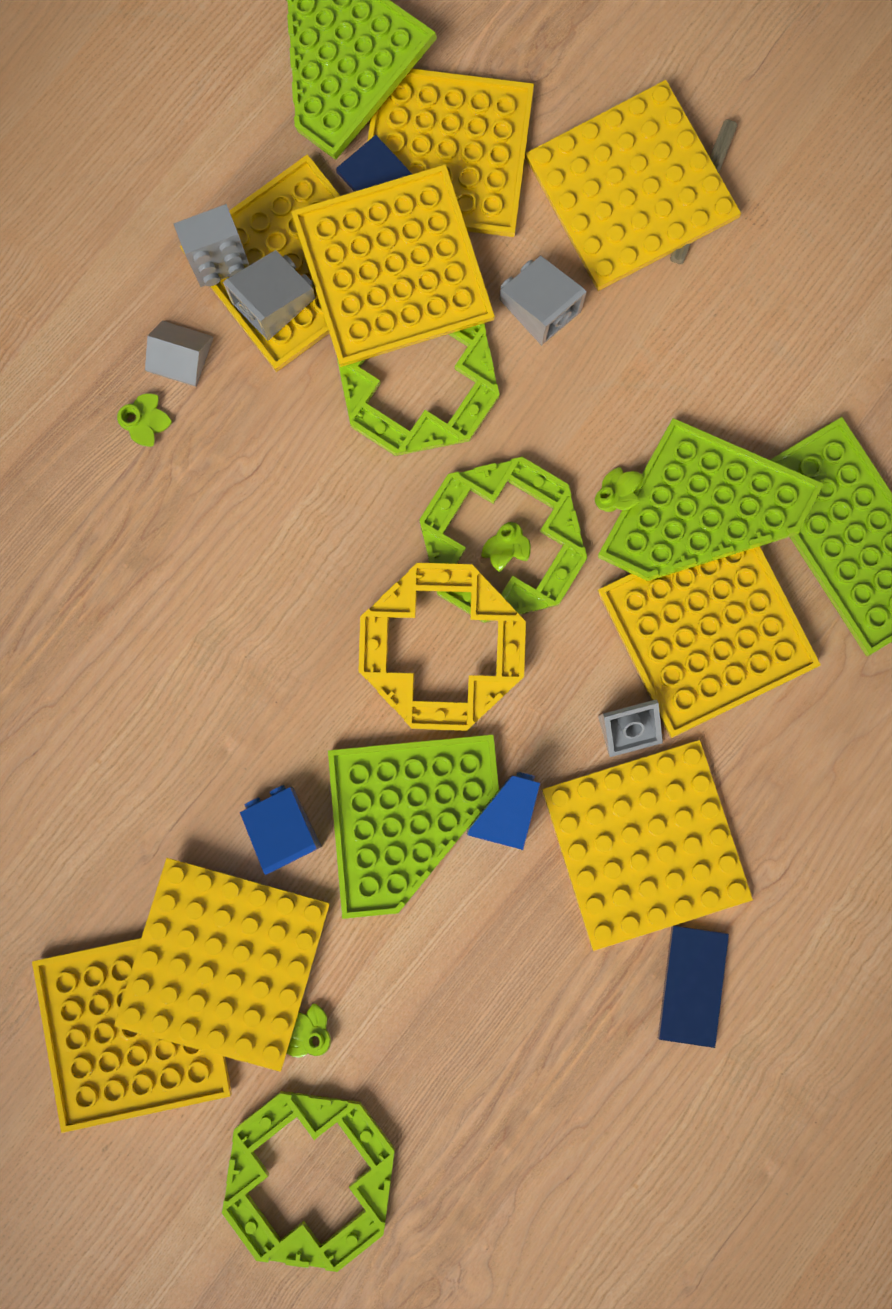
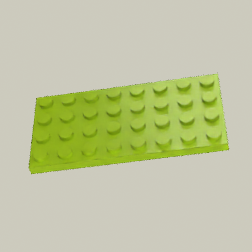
[770,417,892,657]

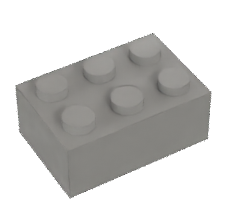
[174,204,249,287]

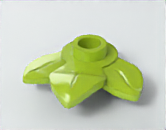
[117,394,172,447]
[595,467,643,512]
[481,522,531,572]
[287,1003,331,1058]

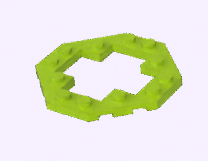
[337,323,500,456]
[419,457,587,623]
[222,1091,395,1272]

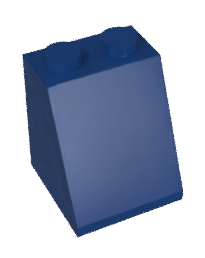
[466,772,540,850]
[240,785,322,875]

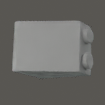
[223,250,315,341]
[499,256,586,346]

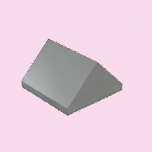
[145,321,213,387]
[598,699,663,757]

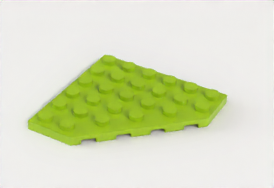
[286,0,437,160]
[598,418,824,581]
[328,735,499,919]

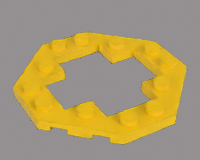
[358,563,526,731]

